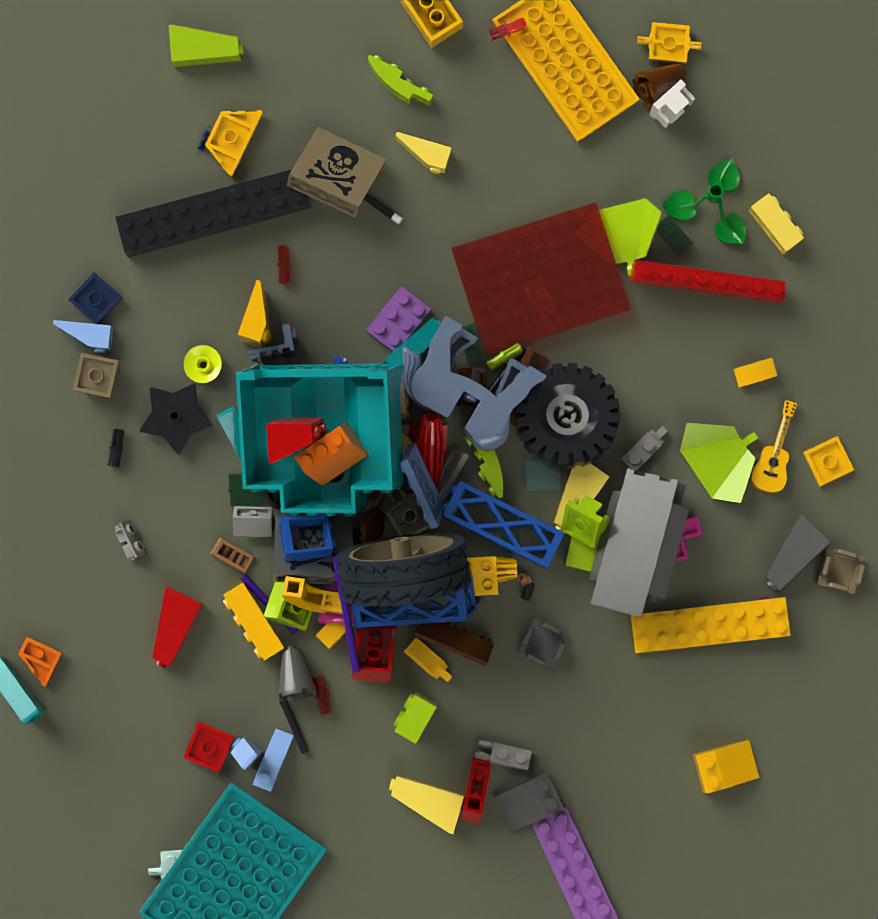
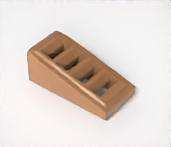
[210,538,255,573]

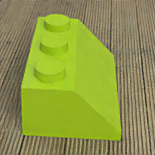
[263,582,321,631]

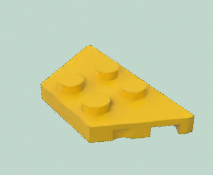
[205,110,263,178]

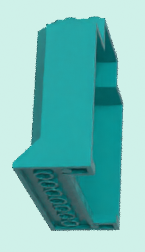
[236,363,404,516]

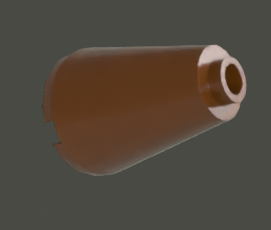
[632,64,687,108]

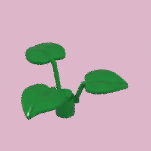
[662,158,746,245]

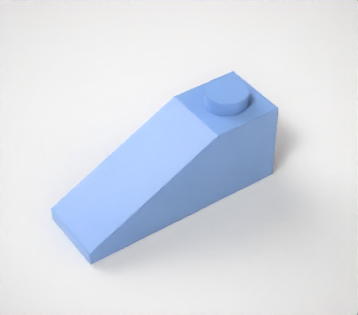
[53,320,114,353]
[252,728,294,792]
[231,737,262,770]

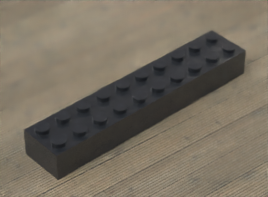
[115,169,311,257]

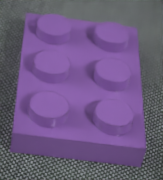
[366,286,431,352]

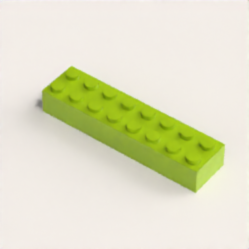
[393,692,437,744]

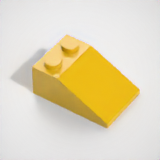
[693,740,760,794]

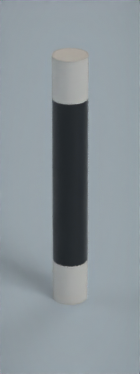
[364,193,403,225]

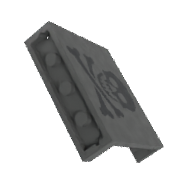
[273,509,353,585]

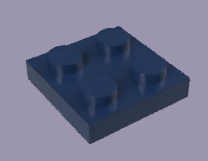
[68,272,123,324]

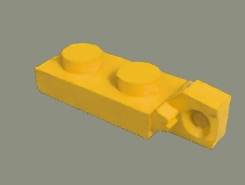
[404,637,453,682]

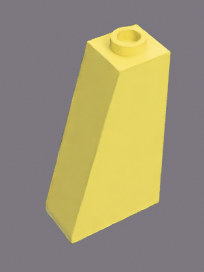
[553,463,609,532]
[389,776,464,834]

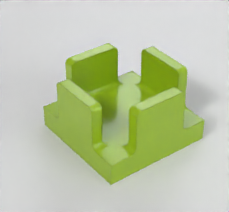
[561,496,609,548]

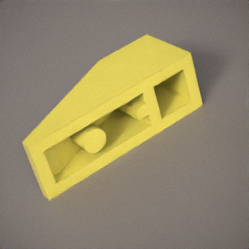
[396,132,451,174]

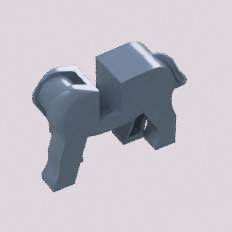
[402,316,546,451]

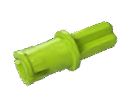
[486,343,523,372]

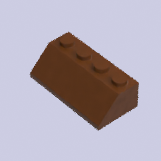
[414,622,494,666]

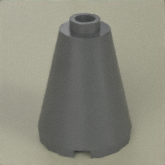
[278,646,317,701]

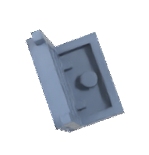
[247,324,298,363]

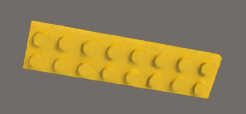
[631,597,790,653]

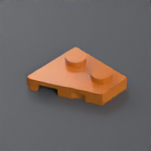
[18,637,63,687]

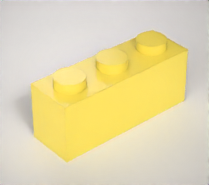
[748,193,804,255]

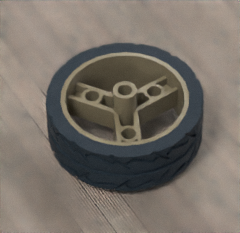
[337,533,471,606]

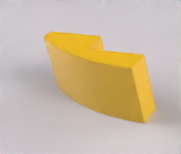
[734,357,778,387]
[316,623,354,649]

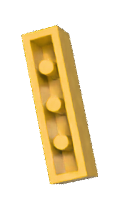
[223,583,285,661]

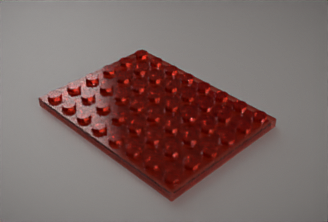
[451,202,631,356]

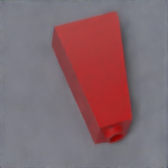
[152,587,203,668]

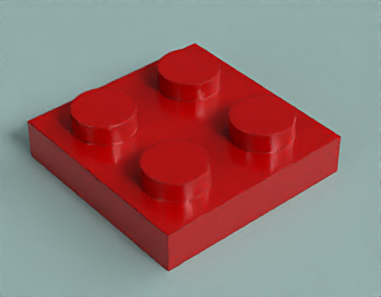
[183,721,234,772]

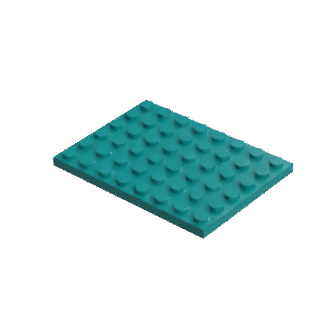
[139,782,327,919]

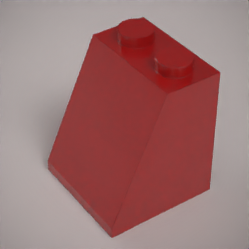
[266,418,327,463]

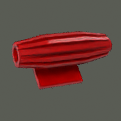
[408,413,448,489]

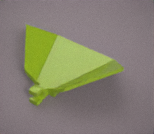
[574,198,663,276]
[680,423,758,503]

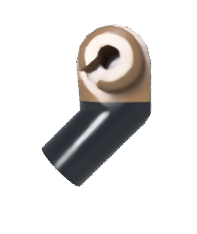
[518,573,535,601]

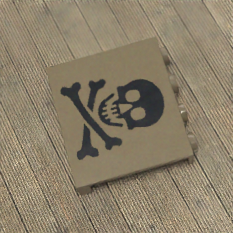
[287,127,386,218]

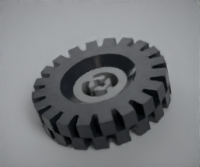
[515,363,620,469]

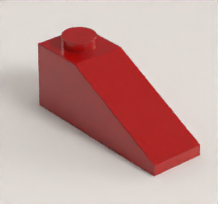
[460,758,491,824]

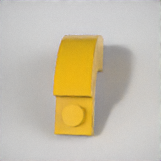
[282,576,342,614]

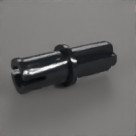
[107,429,124,467]

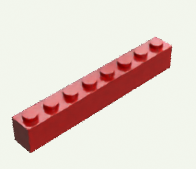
[630,260,786,304]

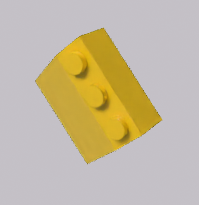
[238,280,273,349]

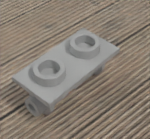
[114,520,147,562]

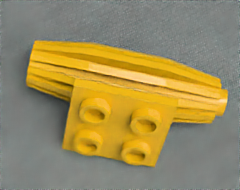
[467,556,518,596]

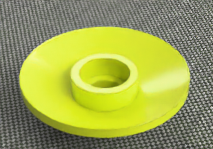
[183,345,222,383]

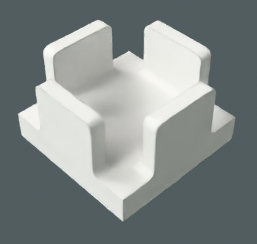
[649,80,695,128]

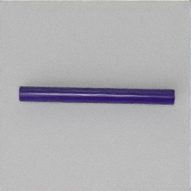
[240,574,298,635]

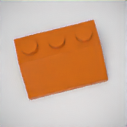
[294,422,369,486]

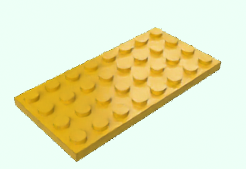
[492,0,640,143]

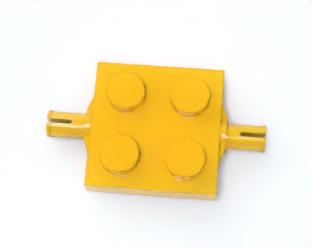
[637,22,702,65]

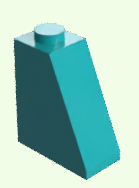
[216,406,241,459]

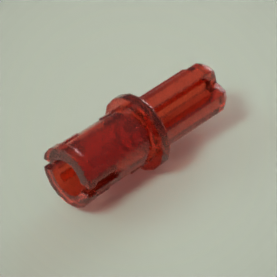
[489,18,527,41]
[276,245,292,284]
[312,676,332,715]

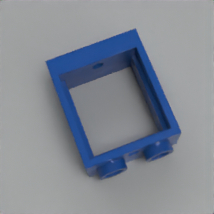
[279,513,336,562]

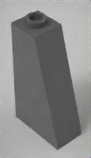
[766,515,830,593]

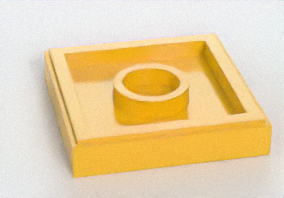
[803,436,854,487]

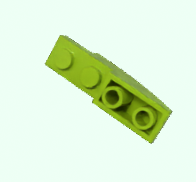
[368,55,433,106]
[463,435,503,500]

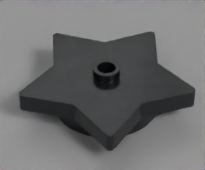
[140,384,213,455]

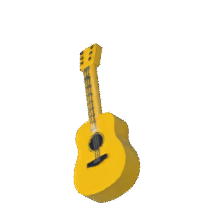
[750,400,797,493]

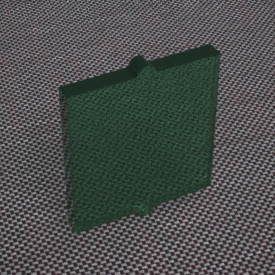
[228,474,265,506]

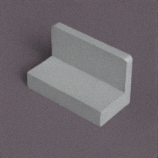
[232,506,273,537]

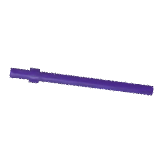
[332,555,361,672]

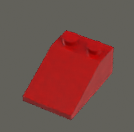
[352,625,396,683]

